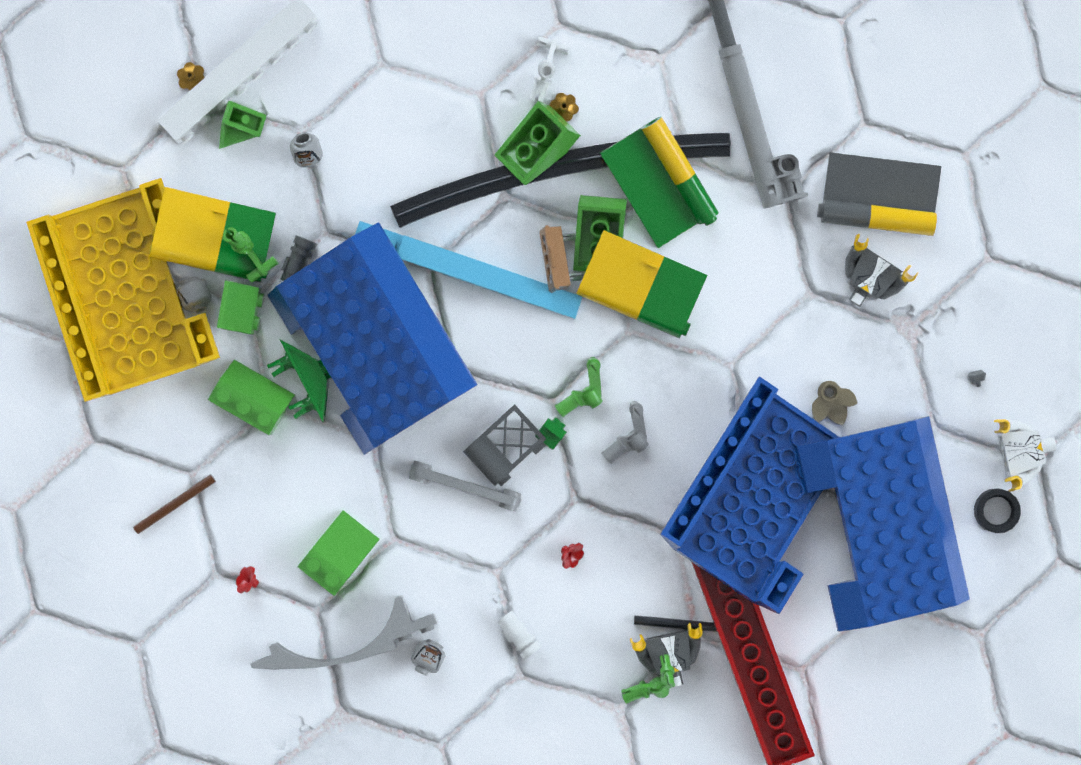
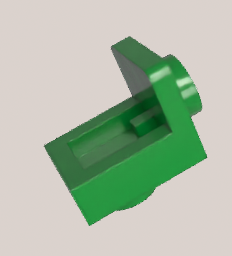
[535,417,567,450]

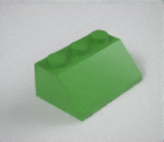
[208,359,295,435]

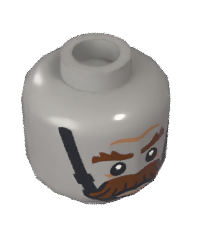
[290,132,323,168]
[177,276,212,313]
[411,639,446,676]

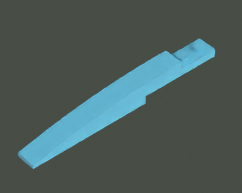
[355,221,582,319]

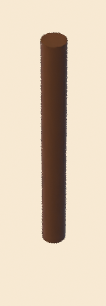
[133,474,216,534]

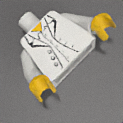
[994,419,1056,492]

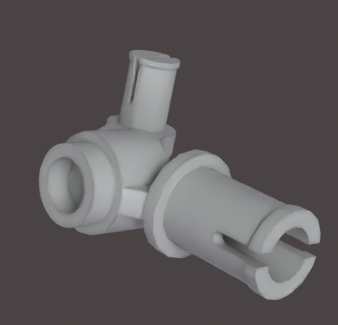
[601,401,649,464]

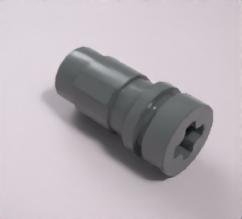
[280,235,317,281]

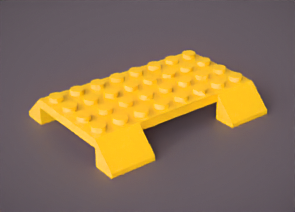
[26,178,220,402]

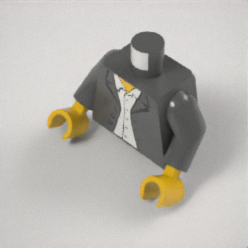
[845,234,919,307]
[629,623,703,687]

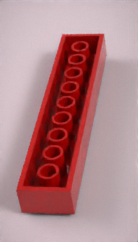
[691,562,815,765]

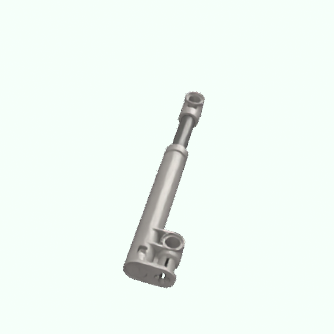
[708,0,808,209]

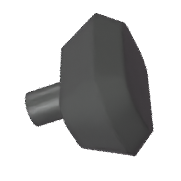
[967,370,986,387]

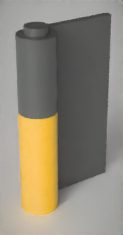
[817,152,942,236]

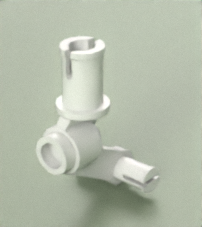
[529,36,570,103]

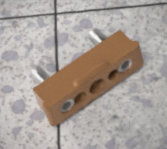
[539,225,583,293]

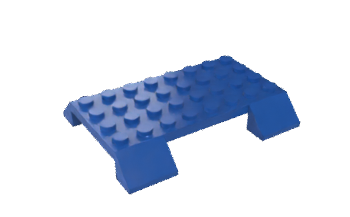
[267,222,478,455]
[660,376,839,614]
[796,416,970,632]

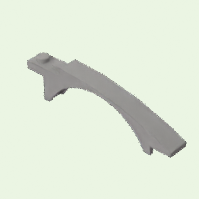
[250,595,438,670]

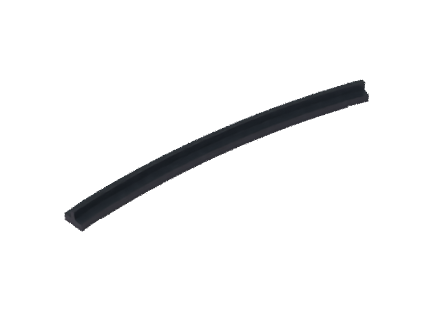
[390,133,731,228]

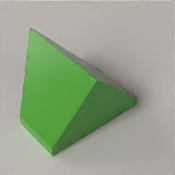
[219,101,267,149]

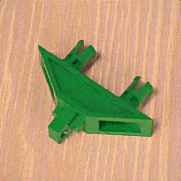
[267,339,332,423]

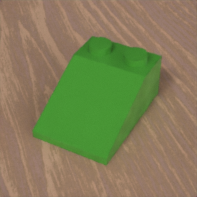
[494,101,581,185]
[573,195,627,272]
[217,280,264,335]
[297,510,380,596]

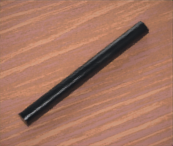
[634,615,717,632]

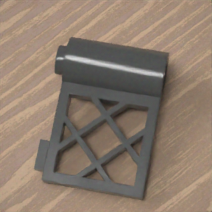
[463,404,546,486]

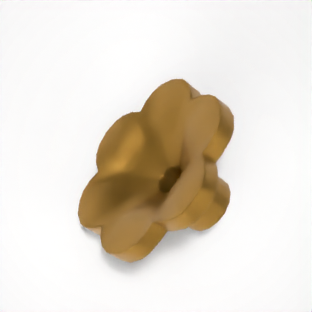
[177,62,205,90]
[549,93,579,122]

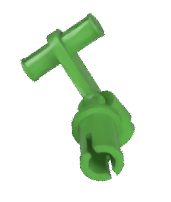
[223,227,279,283]
[555,357,603,417]
[621,654,675,704]

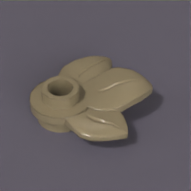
[812,381,858,425]

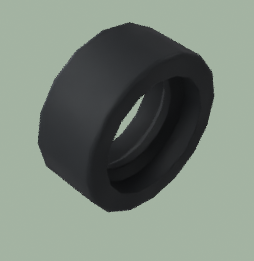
[974,488,1021,533]

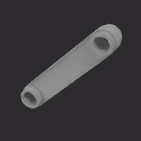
[409,460,522,512]

